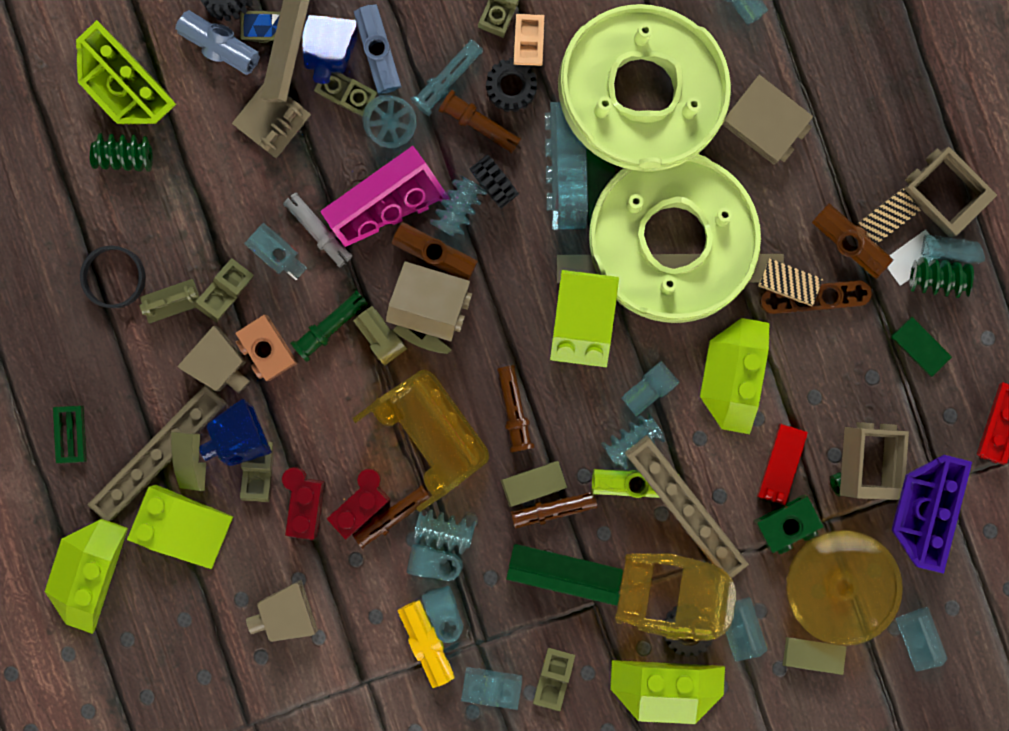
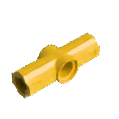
[398,600,455,688]

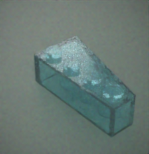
[545,102,588,229]

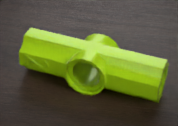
[591,469,679,498]

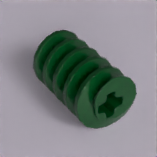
[89,133,153,172]
[909,257,974,298]

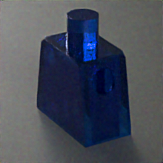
[302,14,358,84]
[199,399,272,466]

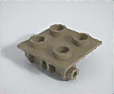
[232,84,311,159]

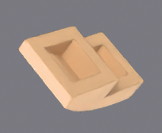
[514,14,544,66]

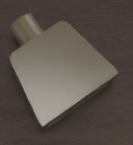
[177,326,250,394]
[246,579,318,642]

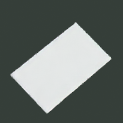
[887,230,944,286]

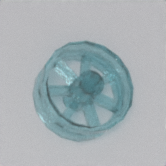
[362,95,417,148]

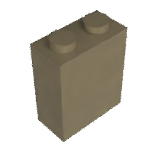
[722,75,813,165]
[386,261,472,341]

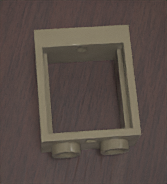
[904,147,997,238]
[840,422,909,500]

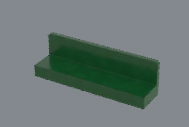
[506,544,623,606]

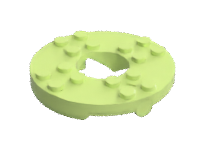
[558,4,731,171]
[589,154,761,323]

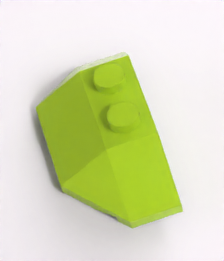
[76,20,176,124]
[700,318,769,434]
[44,519,128,634]
[610,660,725,724]

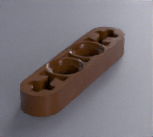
[759,281,872,314]

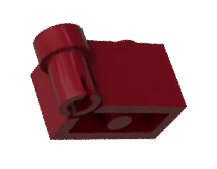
[282,467,325,540]
[327,468,390,540]

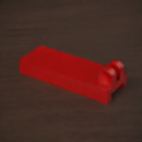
[976,382,1009,465]
[757,423,808,505]

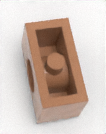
[236,315,298,381]

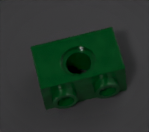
[753,495,824,555]

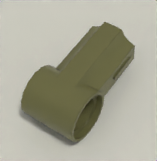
[353,306,407,366]

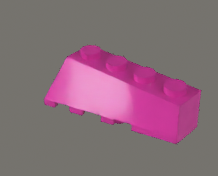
[320,146,451,247]

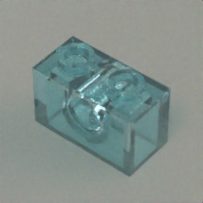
[461,667,522,710]

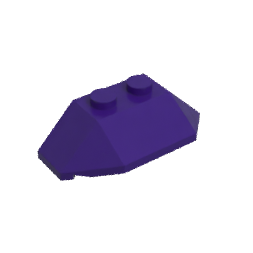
[892,455,972,574]

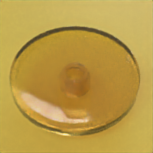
[786,530,903,646]

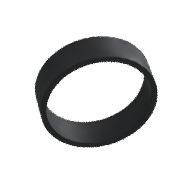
[80,245,146,308]

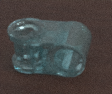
[406,544,463,581]
[422,585,464,643]

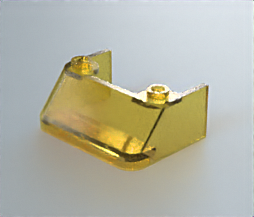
[352,370,489,512]

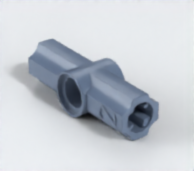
[353,4,402,94]
[175,10,260,75]

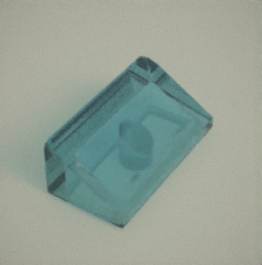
[921,235,985,264]
[718,597,767,661]
[896,607,947,672]

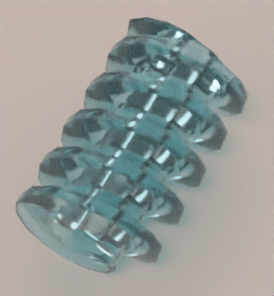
[430,175,487,239]
[600,412,665,469]
[414,507,476,554]

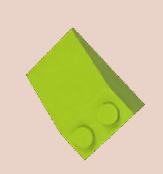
[550,270,619,367]
[127,485,234,569]

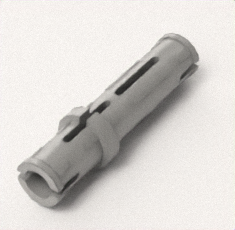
[283,193,353,268]

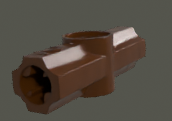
[812,203,894,279]
[391,222,478,280]

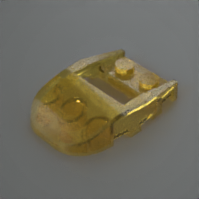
[615,553,737,641]

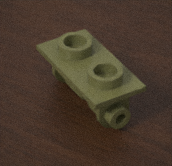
[140,279,200,324]

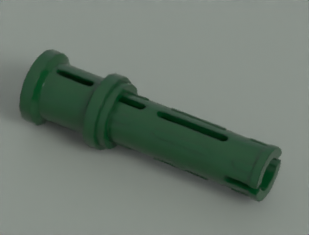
[290,290,368,362]

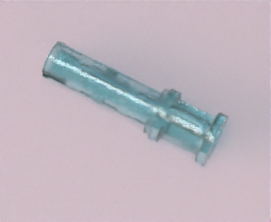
[410,39,483,116]

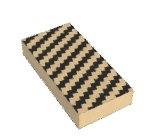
[857,188,921,244]
[758,258,823,307]

